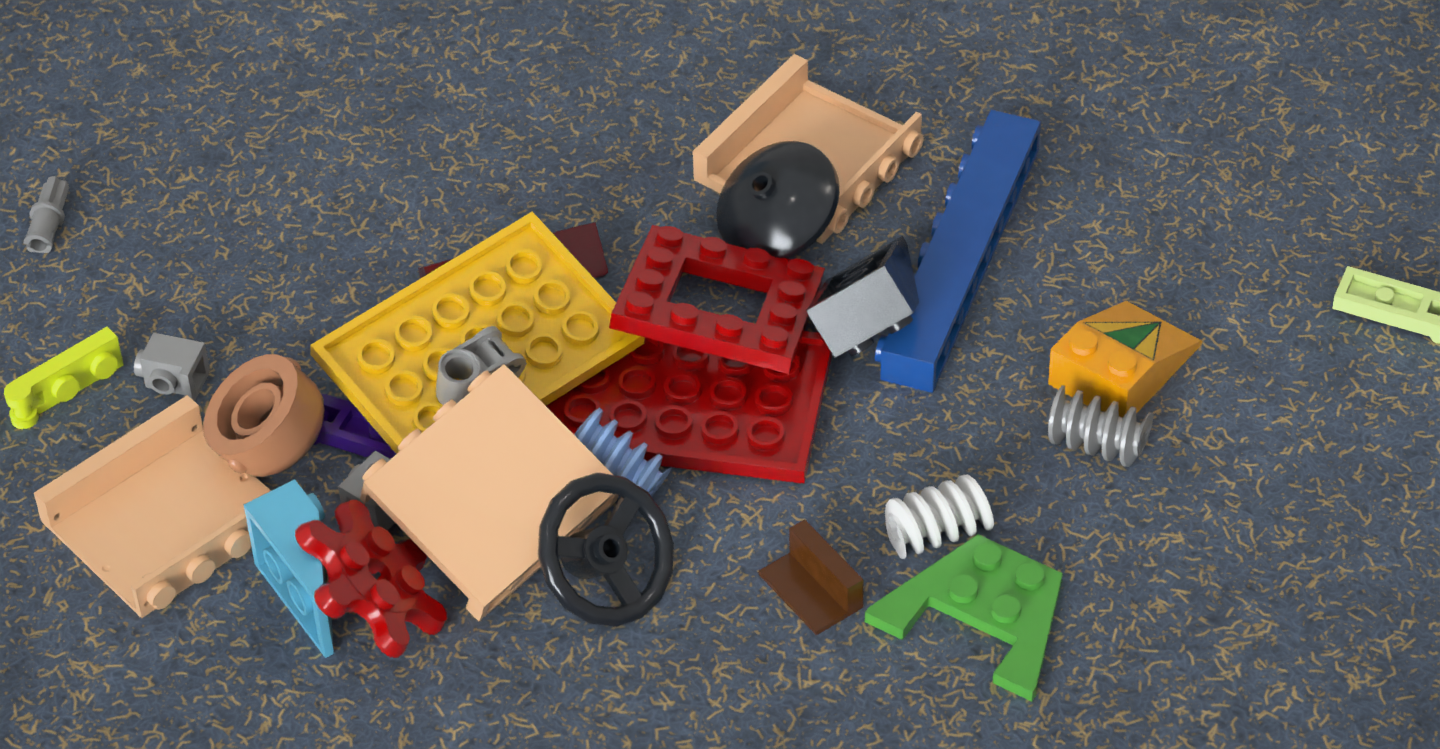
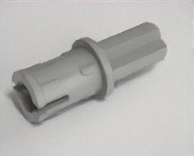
[23,176,69,253]

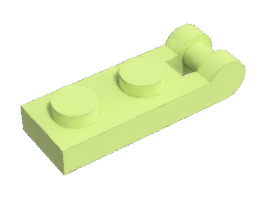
[1332,266,1440,344]

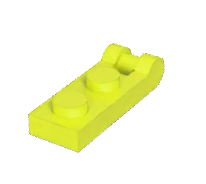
[4,327,124,429]

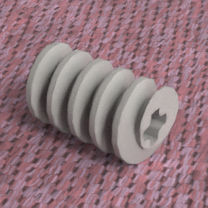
[1048,385,1154,467]

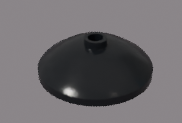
[716,141,840,259]

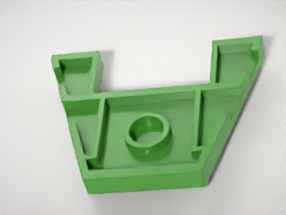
[865,534,1063,702]

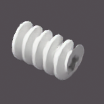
[885,475,994,559]

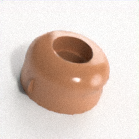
[203,354,324,477]

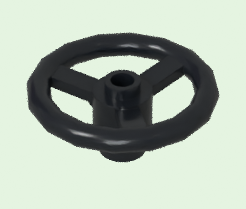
[538,472,674,627]

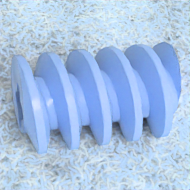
[574,408,672,498]

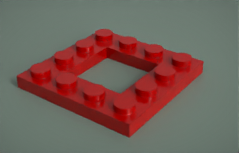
[609,225,825,374]

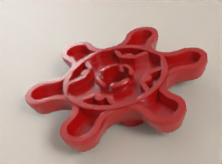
[295,500,447,658]

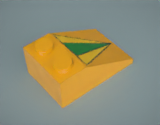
[1048,301,1202,417]

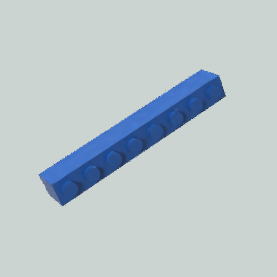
[875,110,1041,393]

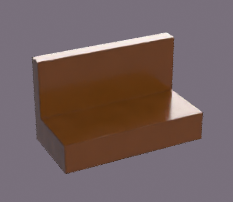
[758,519,864,635]

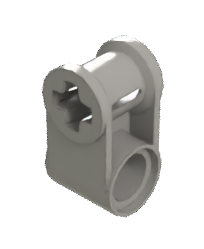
[436,326,526,405]

